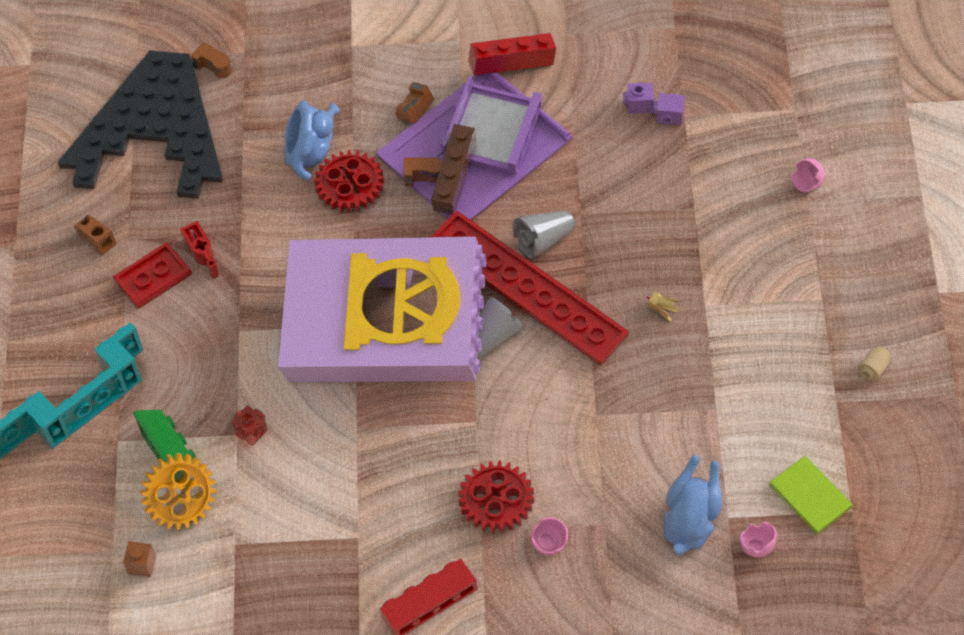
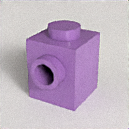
[623,83,654,113]
[653,93,685,125]

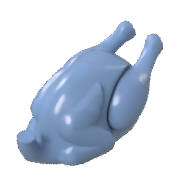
[284,101,340,181]
[663,455,722,557]

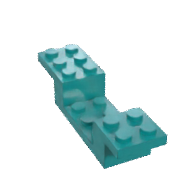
[0,322,144,459]

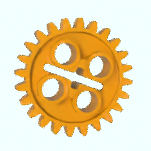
[139,453,217,530]

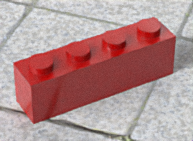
[468,33,557,76]
[380,559,478,635]

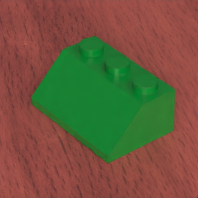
[133,410,196,480]

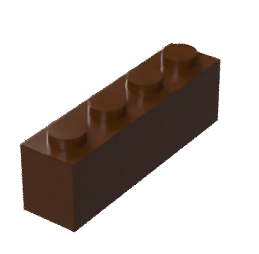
[431,124,477,215]

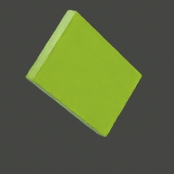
[769,455,853,535]

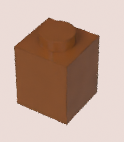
[123,541,156,577]

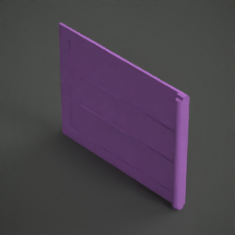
[376,73,572,220]

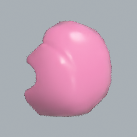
[791,157,825,193]
[531,517,568,556]
[739,521,777,558]

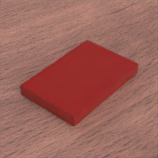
[113,242,192,310]

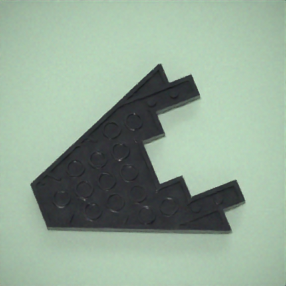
[58,50,223,199]

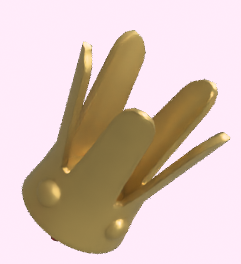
[646,292,681,321]

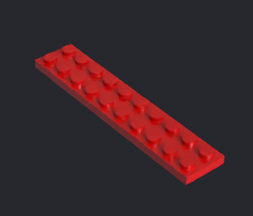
[430,210,629,366]

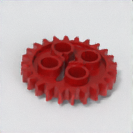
[314,150,385,213]
[458,460,534,534]

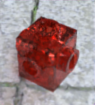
[232,405,268,446]

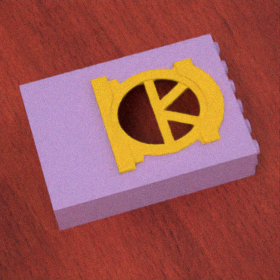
[278,237,486,382]

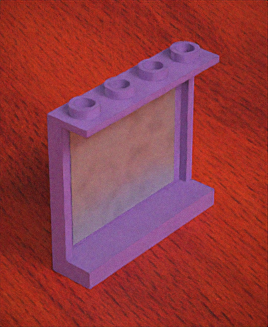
[440,76,543,175]

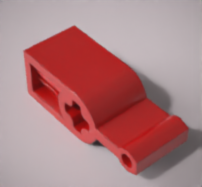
[180,220,219,279]

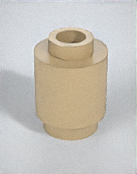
[859,346,891,380]

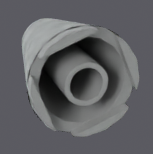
[512,211,575,259]
[477,297,523,359]

